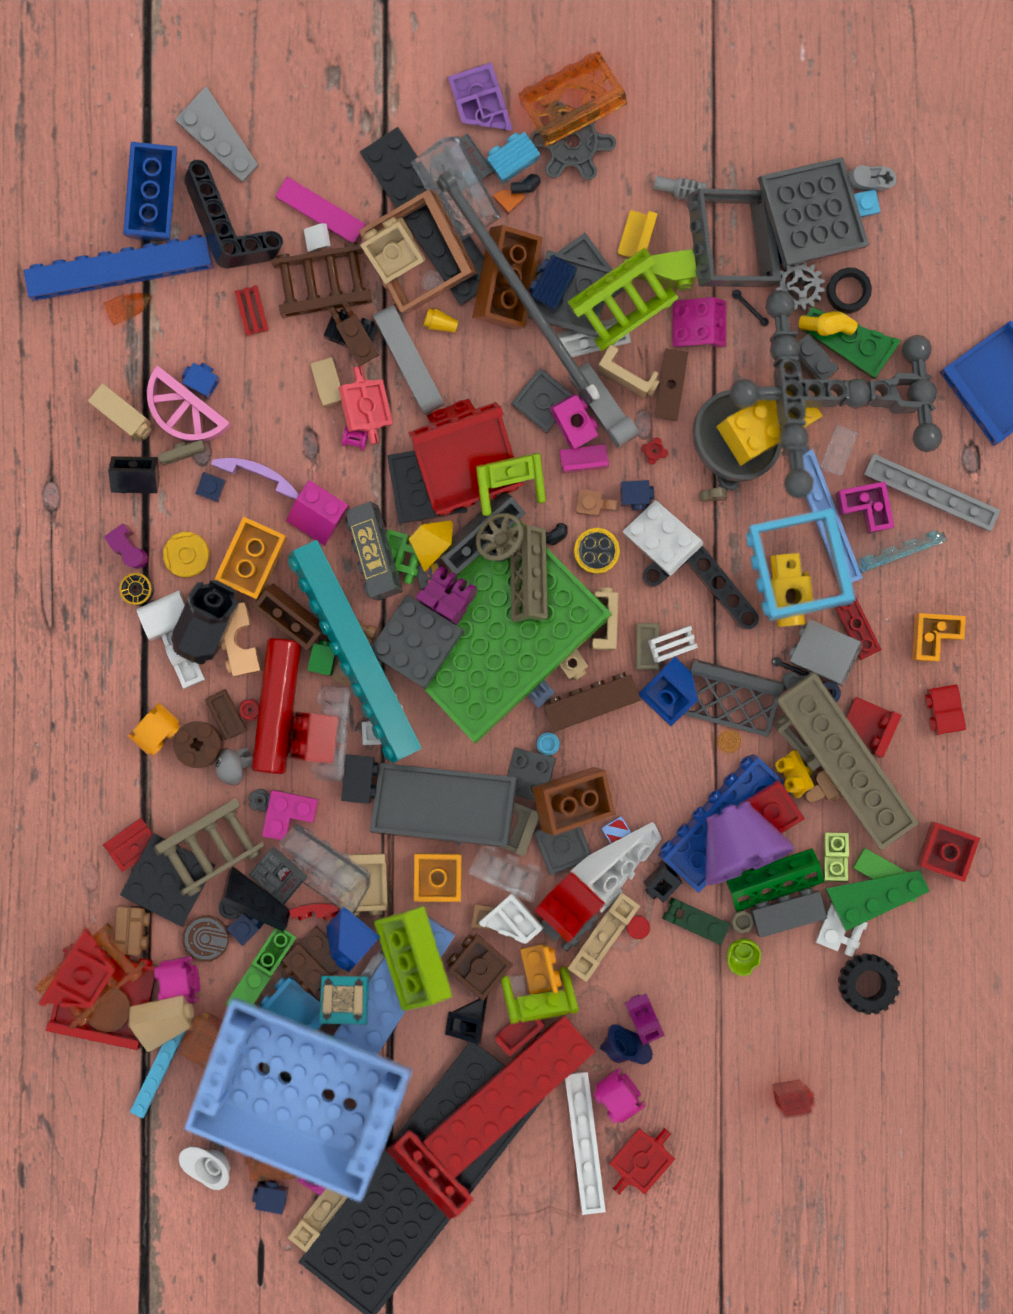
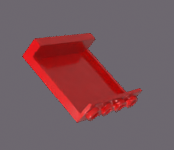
[408,402,524,515]
[46,944,158,1050]

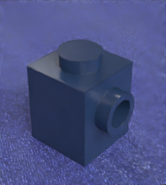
[620,480,654,510]
[252,1180,289,1215]

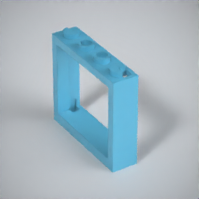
[745,508,855,621]

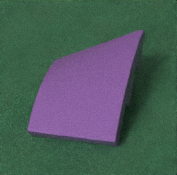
[448,62,512,130]

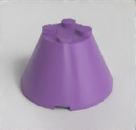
[706,802,795,885]

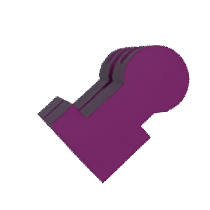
[104,523,148,569]
[416,566,478,626]

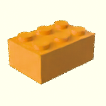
[214,516,288,600]

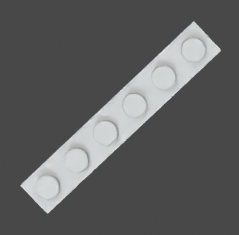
[565,1071,606,1215]

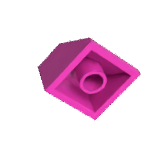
[286,480,350,546]

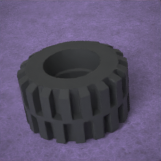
[838,953,900,1015]

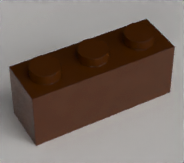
[253,584,323,650]

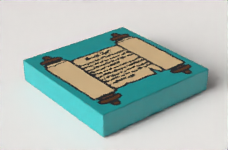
[320,976,369,1025]

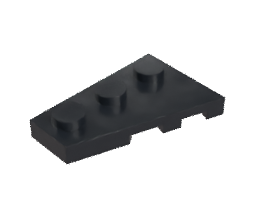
[221,866,290,932]

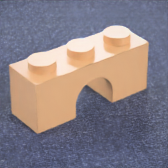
[222,602,262,677]

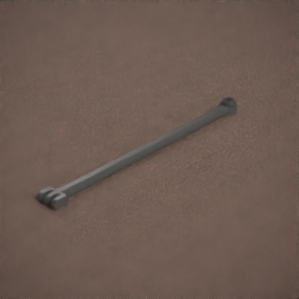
[436,171,600,404]

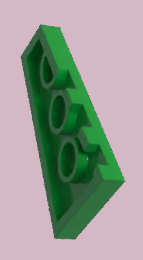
[798,307,901,379]
[825,870,930,931]

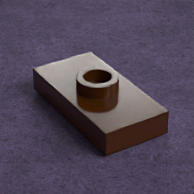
[205,689,247,741]

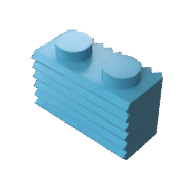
[486,132,540,185]

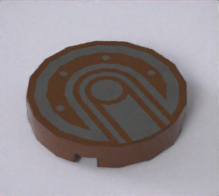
[182,915,229,962]

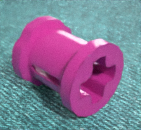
[342,426,368,451]

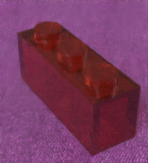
[772,1079,815,1118]

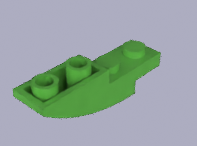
[225,928,297,1007]

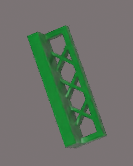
[726,848,824,912]

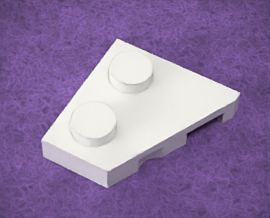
[479,892,544,944]

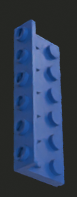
[658,754,792,893]

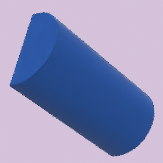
[123,142,177,242]

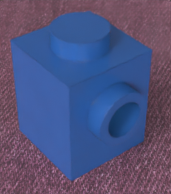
[182,362,221,399]

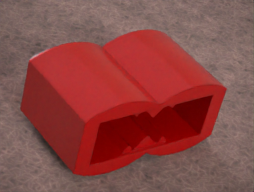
[924,684,966,735]

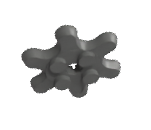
[530,101,616,180]

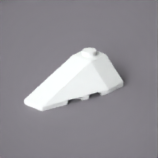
[570,822,662,913]

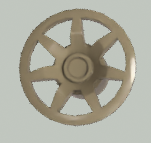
[476,513,523,561]

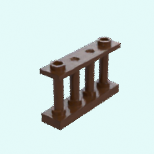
[271,242,373,318]

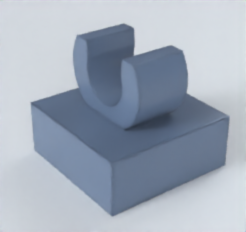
[527,680,556,708]

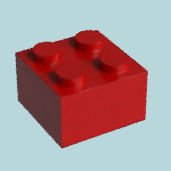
[916,821,980,882]

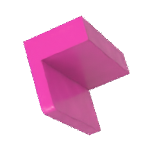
[560,444,609,474]

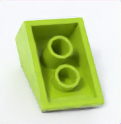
[623,249,697,291]

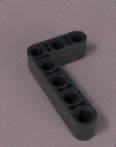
[184,160,283,268]
[642,546,759,630]

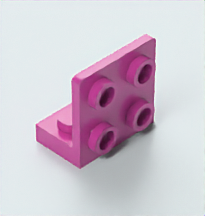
[673,297,726,348]

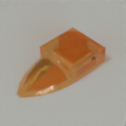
[103,293,152,325]

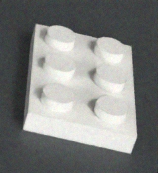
[622,500,703,576]

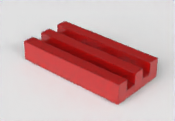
[235,285,269,336]

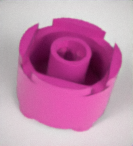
[154,956,200,1004]
[593,1068,646,1124]

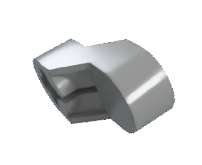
[848,165,897,191]

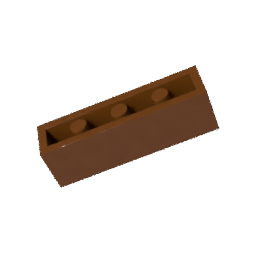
[544,672,641,732]

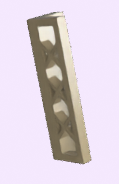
[511,525,548,622]

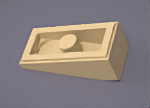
[310,357,342,408]

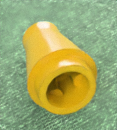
[423,308,459,333]

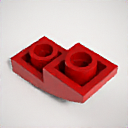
[289,903,340,921]

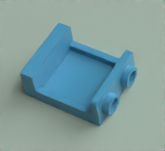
[259,976,322,1030]

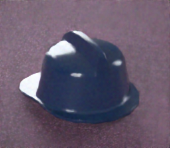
[600,1024,653,1065]

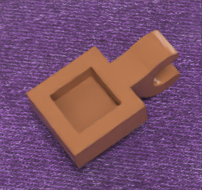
[576,490,617,516]

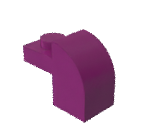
[625,994,665,1045]

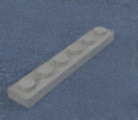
[863,454,1001,532]

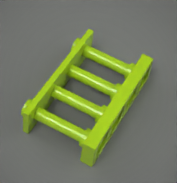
[568,248,678,352]

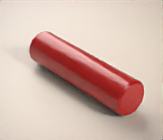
[252,638,301,774]

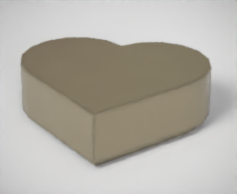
[699,488,727,502]

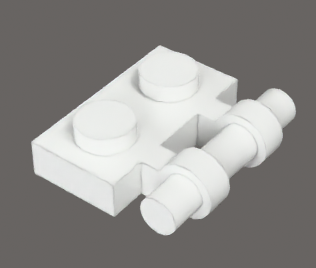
[815,902,868,957]

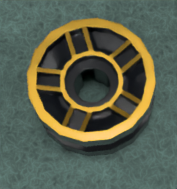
[119,573,154,606]

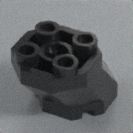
[171,580,239,664]

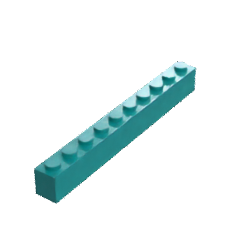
[287,540,422,764]

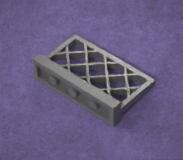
[683,658,784,737]

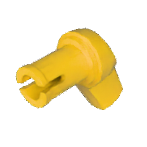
[798,311,858,336]

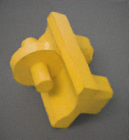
[775,750,814,798]

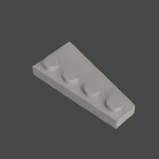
[175,86,259,183]

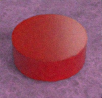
[627,915,650,939]

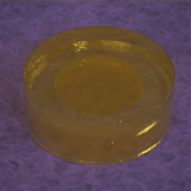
[717,730,741,753]

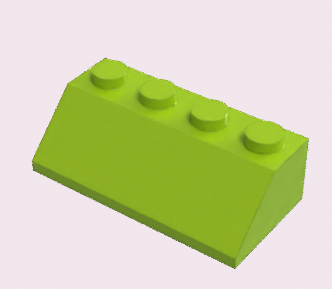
[374,906,453,1011]

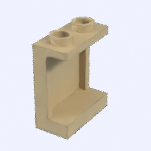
[597,345,660,400]
[591,588,618,651]
[338,853,388,916]

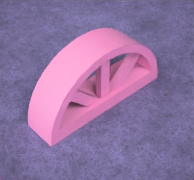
[147,365,232,443]

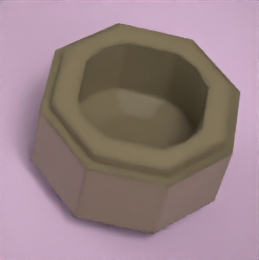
[730,910,754,934]

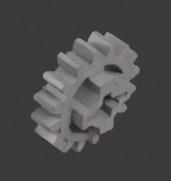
[774,262,825,312]

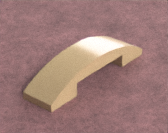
[567,893,640,982]
[288,1188,348,1252]

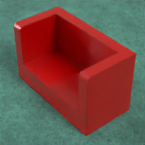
[495,1019,545,1057]

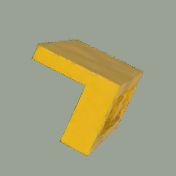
[618,210,658,258]

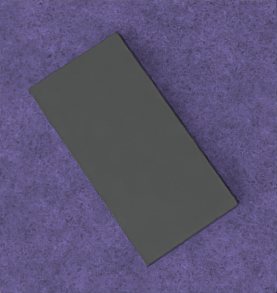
[370,763,518,848]

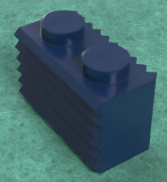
[529,255,577,312]

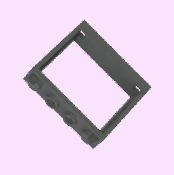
[687,188,782,287]

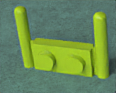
[476,453,546,516]
[500,966,579,1023]

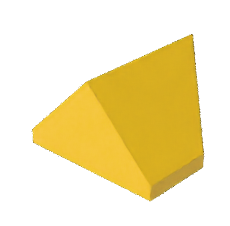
[409,520,453,573]

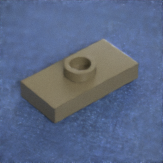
[158,440,207,465]
[636,623,659,670]

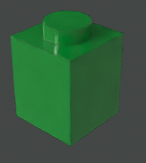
[307,640,336,676]

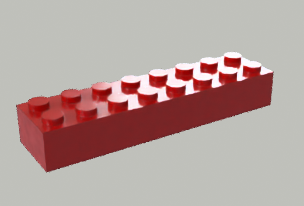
[423,1015,596,1178]

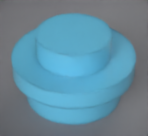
[537,733,560,756]

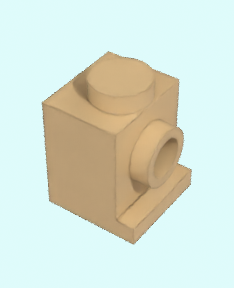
[559,649,588,681]

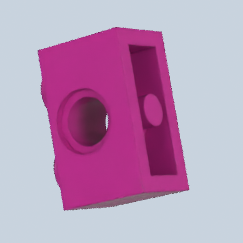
[548,394,599,449]

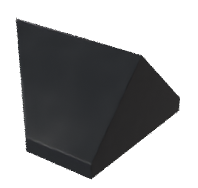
[445,996,488,1044]

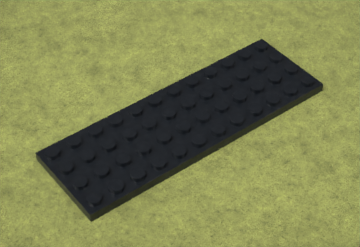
[298,1042,545,1314]

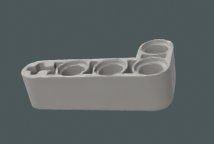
[568,362,639,449]

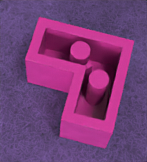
[836,482,894,534]
[262,790,320,841]

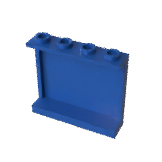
[940,320,1013,446]

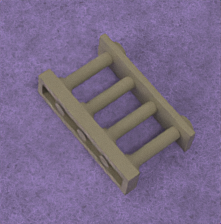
[153,798,264,897]

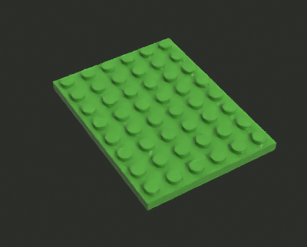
[424,520,612,744]

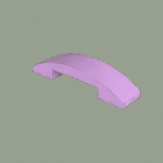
[211,458,299,500]

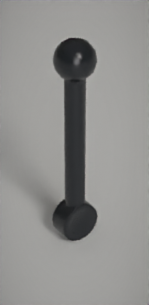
[732,290,769,327]
[772,657,811,676]

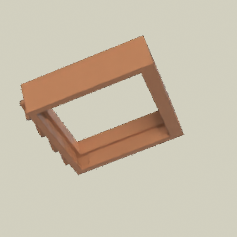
[359,189,478,313]

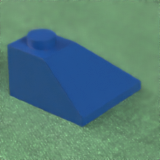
[638,657,698,726]
[326,907,380,972]

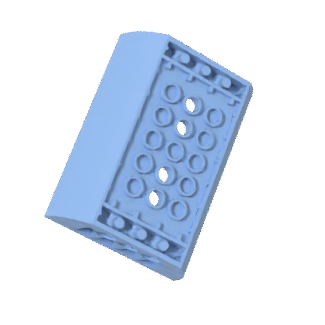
[185,997,413,1202]

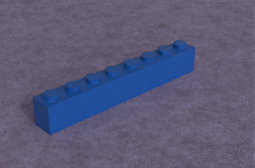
[24,235,214,301]

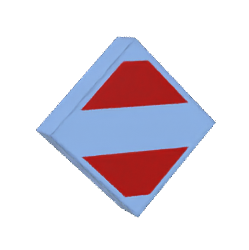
[601,816,631,843]

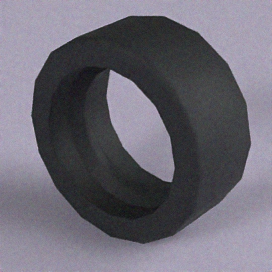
[826,267,872,314]

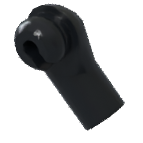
[511,174,541,194]
[546,523,568,545]

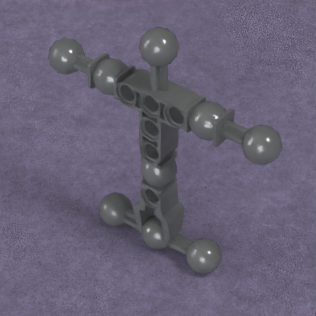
[729,290,942,499]

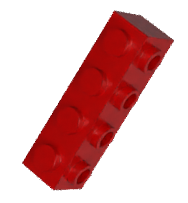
[386,1130,474,1219]

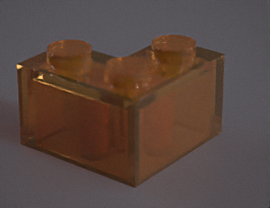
[180,1011,224,1069]

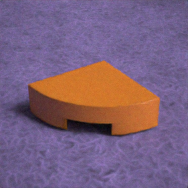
[493,189,525,214]

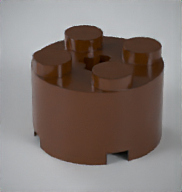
[173,721,223,768]

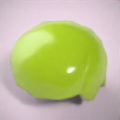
[726,938,761,976]

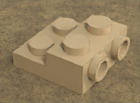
[360,216,425,284]

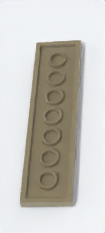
[775,672,919,850]

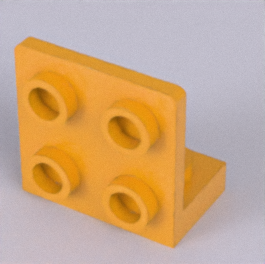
[520,943,562,995]

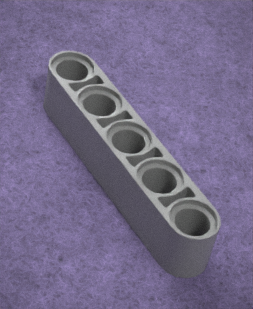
[373,305,445,415]

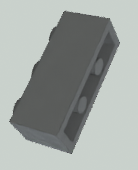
[750,888,828,938]

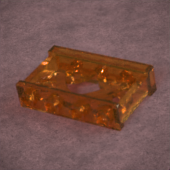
[518,51,627,147]

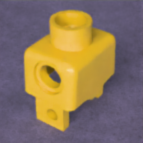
[770,553,813,627]

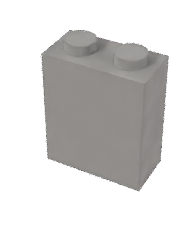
[789,619,863,687]

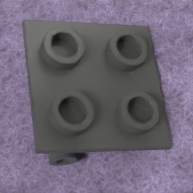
[507,748,556,801]

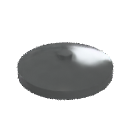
[692,390,782,482]

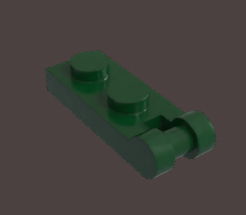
[662,897,731,945]

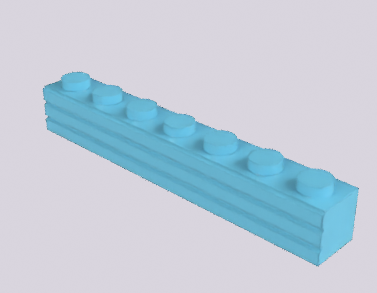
[130,1030,187,1118]

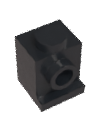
[644,861,682,903]

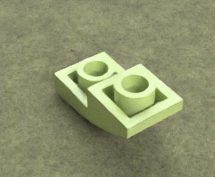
[824,833,849,882]

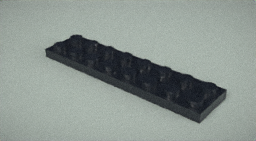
[360,127,484,306]

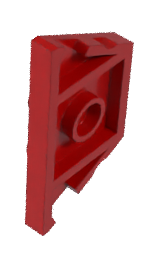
[39,927,115,1008]

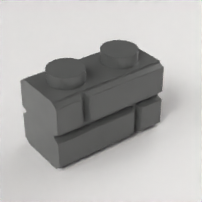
[798,334,839,379]

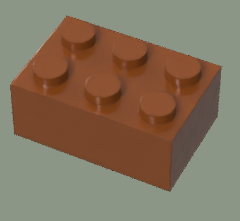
[532,767,616,835]

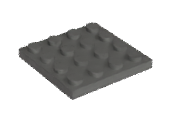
[757,157,869,267]

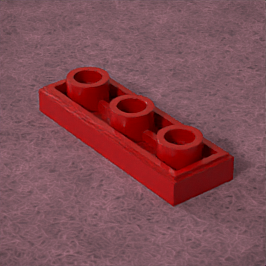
[833,593,882,660]

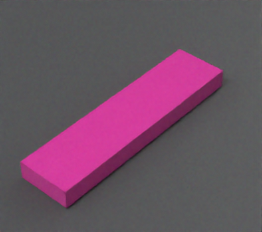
[275,177,366,242]

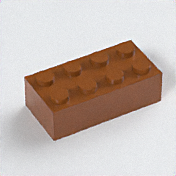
[472,225,543,330]

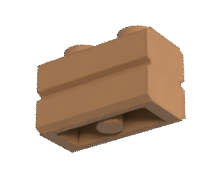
[112,905,150,955]

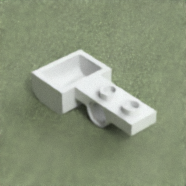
[136,590,206,689]

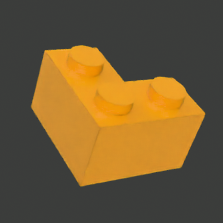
[912,613,966,662]

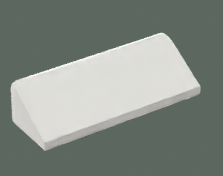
[557,318,631,357]

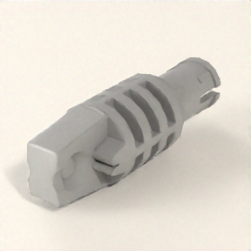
[653,175,707,200]

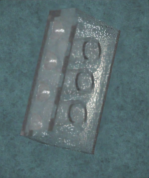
[411,136,501,240]
[312,686,352,782]
[279,824,371,914]

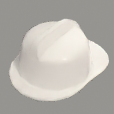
[179,1147,231,1190]

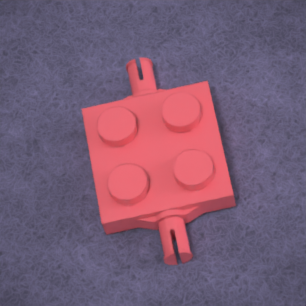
[338,366,393,445]

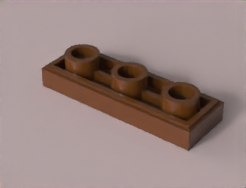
[654,348,688,421]

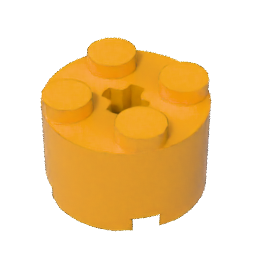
[127,702,181,756]

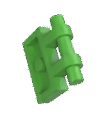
[386,529,419,585]

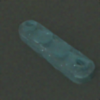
[857,530,947,573]

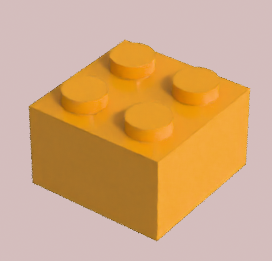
[414,853,462,902]

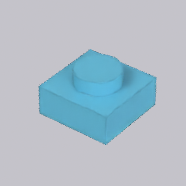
[854,189,881,218]

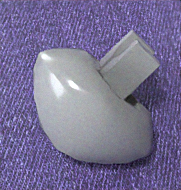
[215,748,252,786]

